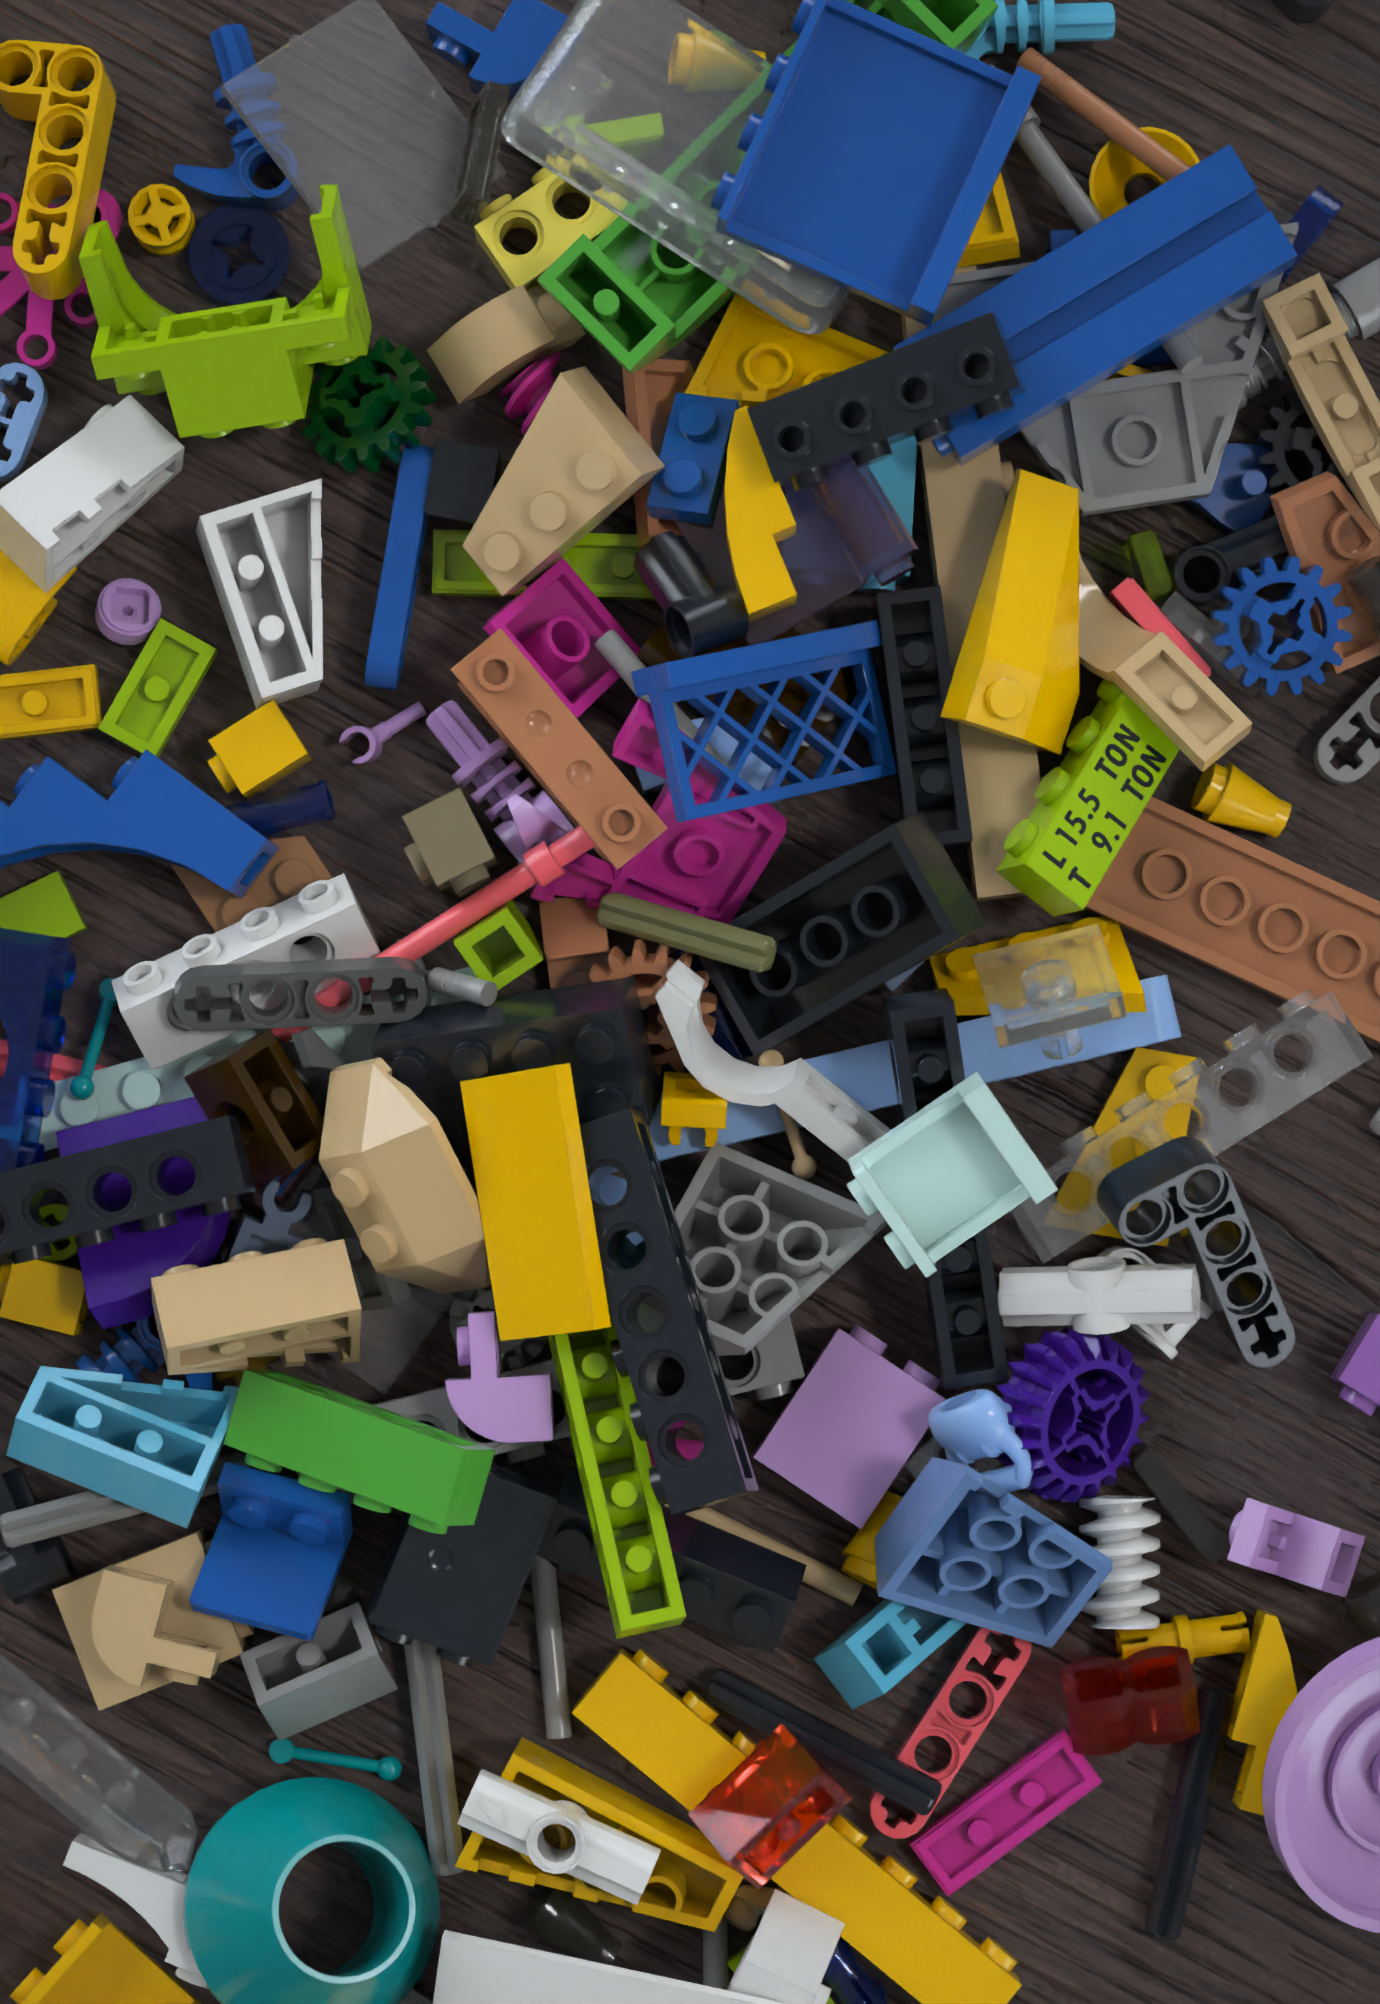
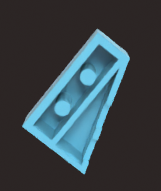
[6,1366,239,1529]

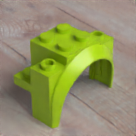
[79,184,372,439]

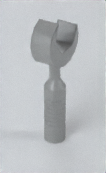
[374,939,498,1007]

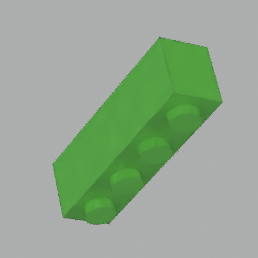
[223,1369,496,1534]

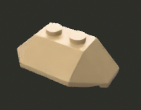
[319,1057,491,1294]

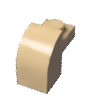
[427,285,586,404]
[91,1564,223,1688]

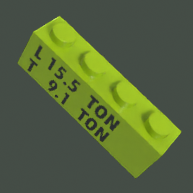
[996,679,1180,917]

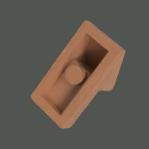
[539,897,610,988]

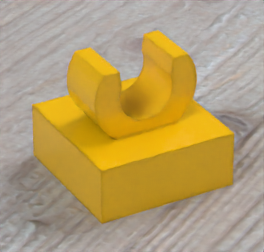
[661,1072,727,1147]

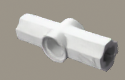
[998,1256,1201,1335]
[457,1769,661,1905]

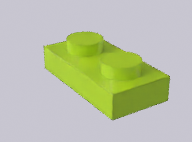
[98,618,219,757]

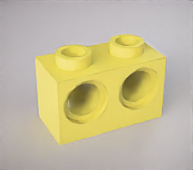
[474,155,620,290]

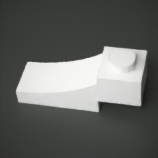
[63,1832,207,1988]

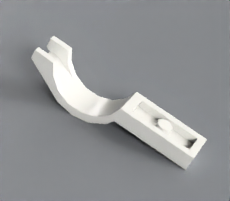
[655,959,891,1162]

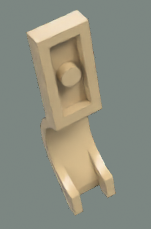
[1079,551,1252,772]

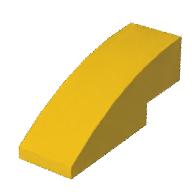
[724,405,797,623]
[1227,1608,1298,1816]

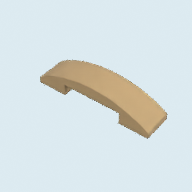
[1260,273,1380,531]

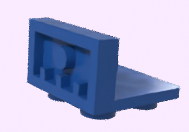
[189,1462,353,1641]

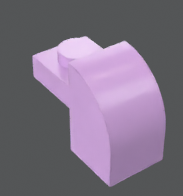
[445,1311,555,1443]
[1227,1498,1365,1598]

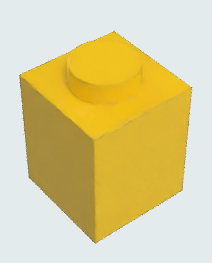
[207,700,312,800]
[0,1258,88,1336]

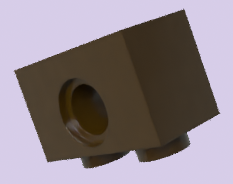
[184,1029,324,1186]

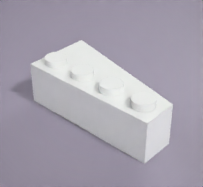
[727,1889,845,2004]

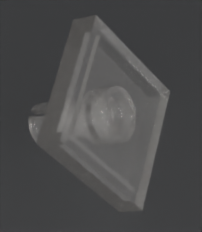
[973,923,1127,1060]

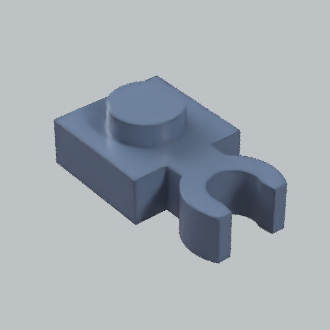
[223,1178,311,1263]

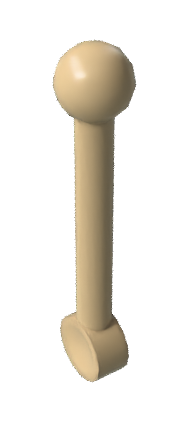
[758,1050,817,1180]

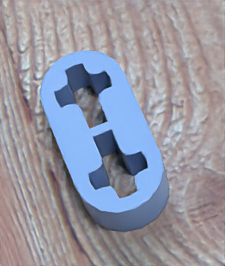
[0,362,49,483]

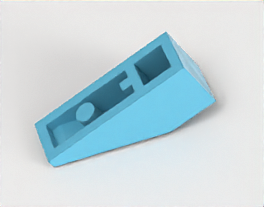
[813,1599,966,1710]

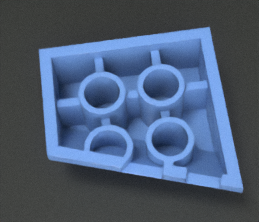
[875,1457,1113,1648]

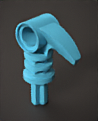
[966,0,1115,60]

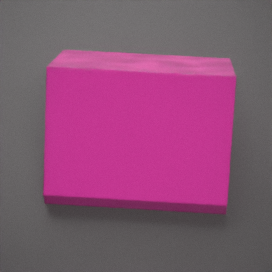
[483,557,641,719]

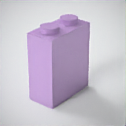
[753,1324,946,1529]

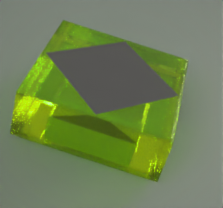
[1124,530,1173,602]

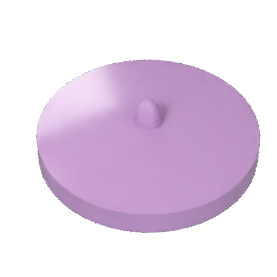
[1262,1637,1380,1933]

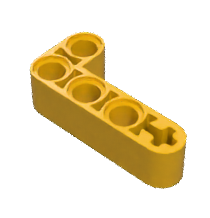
[0,40,116,300]

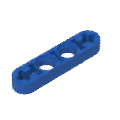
[365,443,435,691]

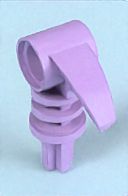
[426,700,574,864]

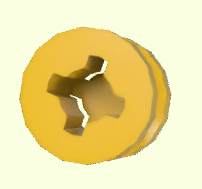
[128,184,196,257]

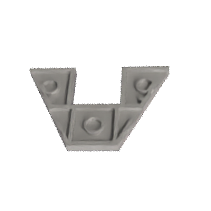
[935,222,1299,516]

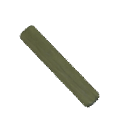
[597,892,777,973]

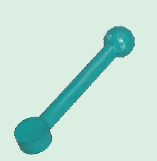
[69,978,118,1100]
[269,1738,402,1781]

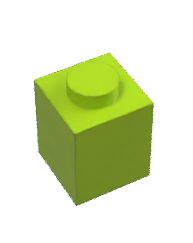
[454,900,543,990]

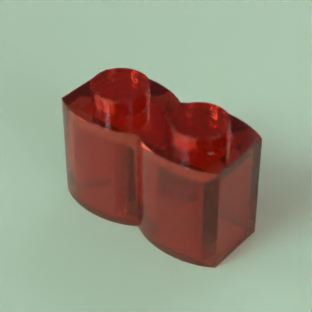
[1060,1646,1201,1756]

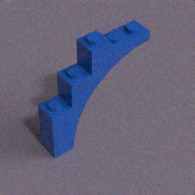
[0,749,279,899]

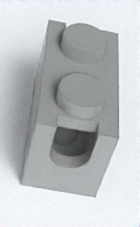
[239,1602,398,1741]

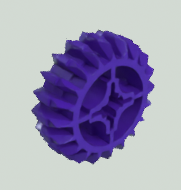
[995,1327,1151,1503]

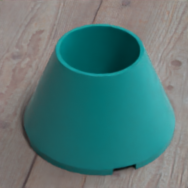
[183,1777,440,2004]

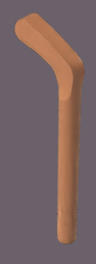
[1016,47,1191,181]

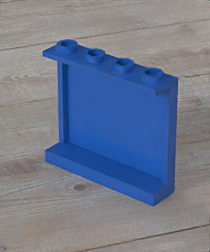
[710,0,1042,327]

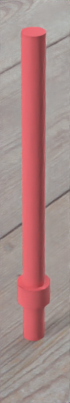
[270,826,597,1043]

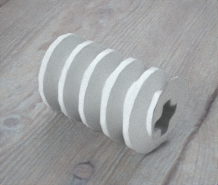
[1079,1495,1161,1629]

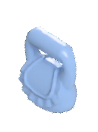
[928,1389,1033,1492]

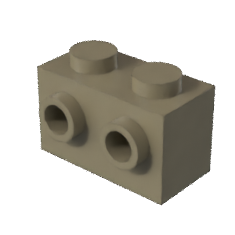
[402,787,500,899]

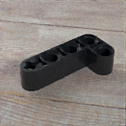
[1096,1136,1296,1368]

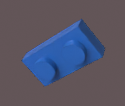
[646,392,740,525]

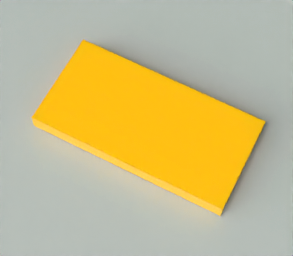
[460,1063,611,1341]

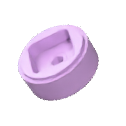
[95,578,161,645]

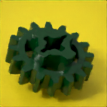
[301,336,436,474]

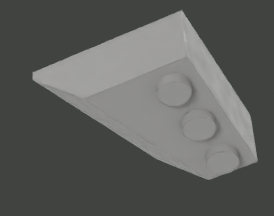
[637,1142,888,1356]

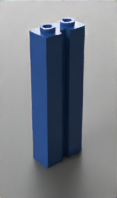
[894,144,1298,466]

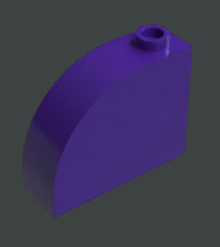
[56,1096,231,1330]

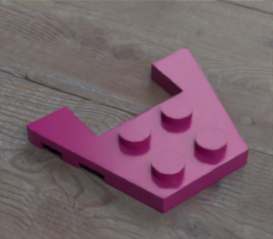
[530,698,787,924]

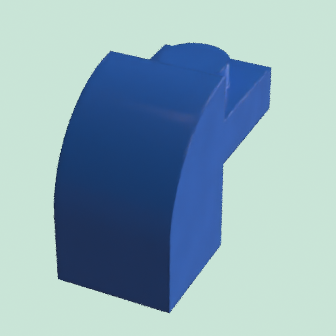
[426,0,576,100]

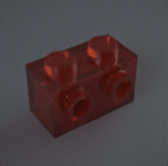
[688,1723,853,1890]

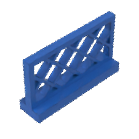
[631,620,897,823]

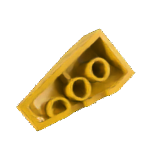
[940,469,1079,755]

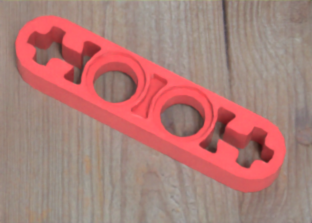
[869,1626,1031,1839]

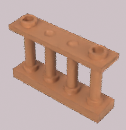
[450,628,668,870]

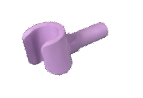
[339,701,427,764]

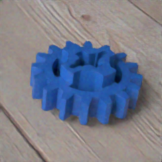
[1210,556,1352,696]

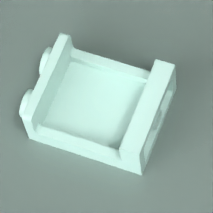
[846,1071,1058,1278]

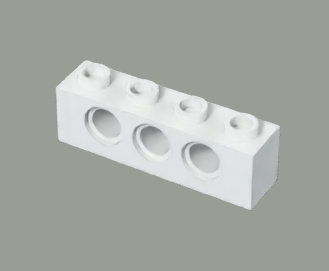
[111,873,381,1071]

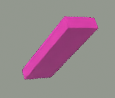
[909,1728,1103,1897]

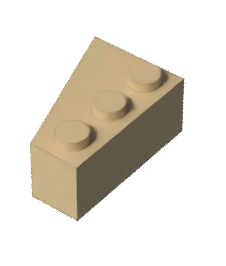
[462,366,665,596]
[151,1238,362,1375]

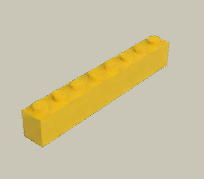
[572,1647,1022,2004]

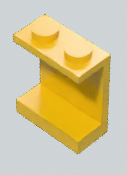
[9,1913,202,2004]

